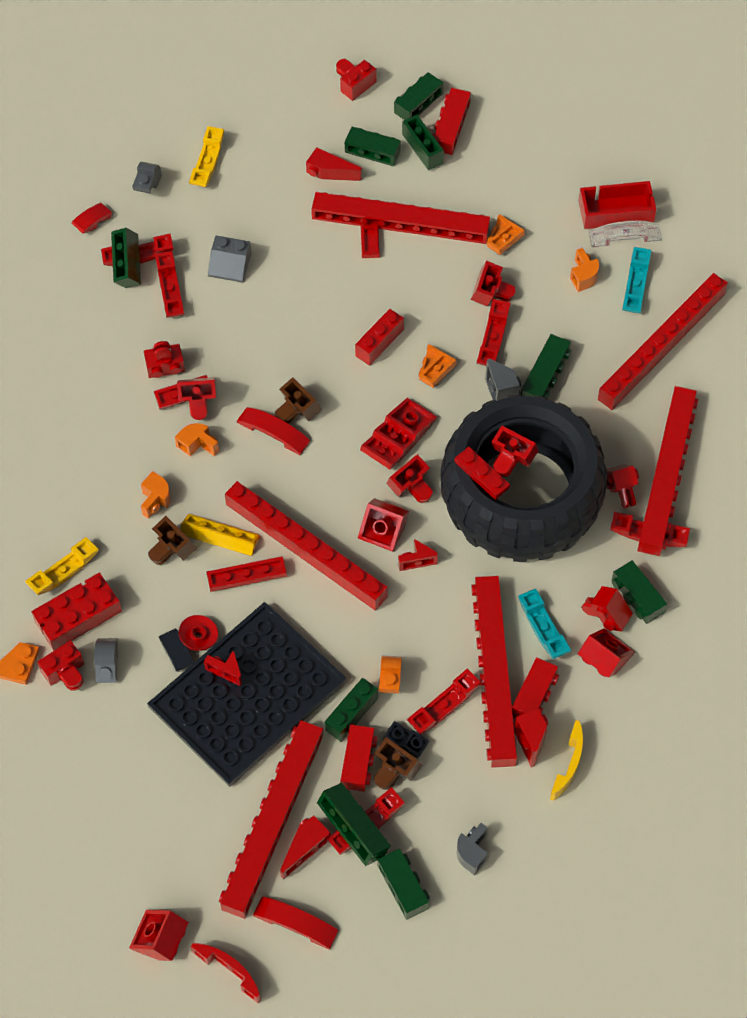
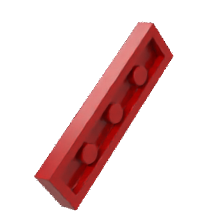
[206,556,287,592]

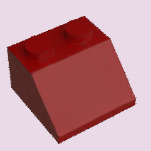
[357,498,410,552]
[577,628,635,678]
[514,708,549,767]
[129,910,189,961]

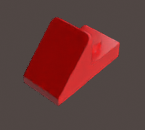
[398,539,438,571]
[204,651,242,686]

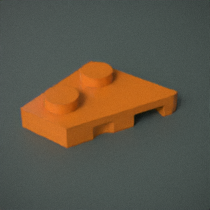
[487,214,525,255]
[418,344,457,388]
[0,642,40,685]

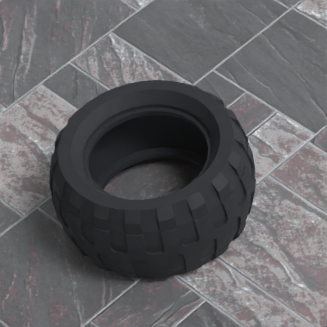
[440,395,608,562]

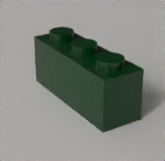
[394,72,444,120]
[402,115,444,170]
[344,126,401,167]
[111,227,141,288]
[612,560,667,624]
[325,677,378,742]
[377,848,431,920]

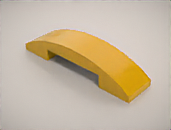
[189,126,224,187]
[25,537,99,595]
[550,720,583,801]

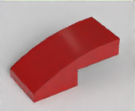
[72,202,112,234]

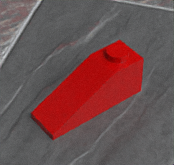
[306,147,362,181]
[280,815,330,880]

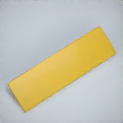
[181,514,260,556]

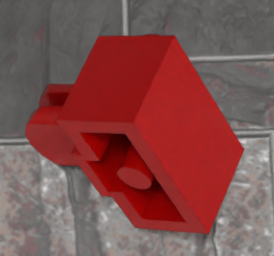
[336,58,377,101]
[471,261,516,306]
[143,341,185,378]
[177,377,216,420]
[492,426,538,477]
[386,454,433,503]
[606,465,639,509]
[581,586,633,632]
[37,640,85,691]

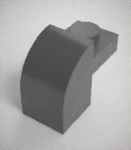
[132,161,161,194]
[94,638,118,683]
[457,823,488,875]

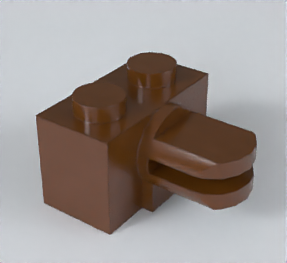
[275,377,322,424]
[148,516,197,565]
[374,737,423,790]

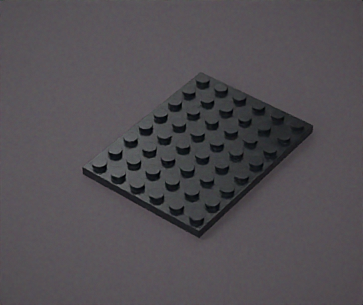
[147,602,347,787]

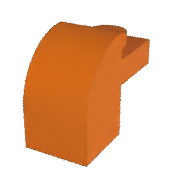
[570,248,599,292]
[175,423,219,456]
[141,471,171,519]
[379,655,402,694]

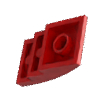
[360,398,437,470]

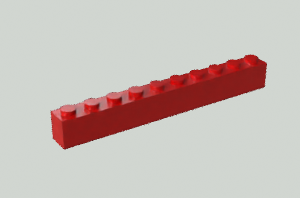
[311,192,490,244]
[598,273,728,410]
[637,386,699,557]
[225,481,388,611]
[471,576,517,768]
[219,720,324,919]

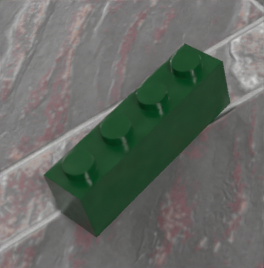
[520,334,572,400]
[317,783,391,866]

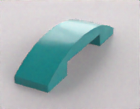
[622,247,652,313]
[518,588,571,659]

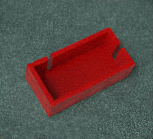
[578,181,656,229]
[31,572,122,651]

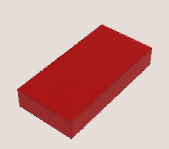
[361,225,380,258]

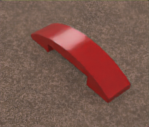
[101,233,174,266]
[155,251,184,318]
[476,299,511,366]
[237,407,310,455]
[610,511,690,547]
[407,668,481,735]
[327,787,405,855]
[253,896,338,950]
[190,943,261,1003]

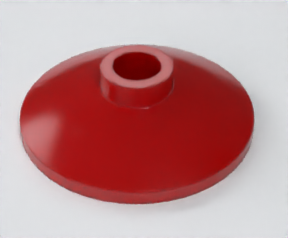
[179,615,218,651]

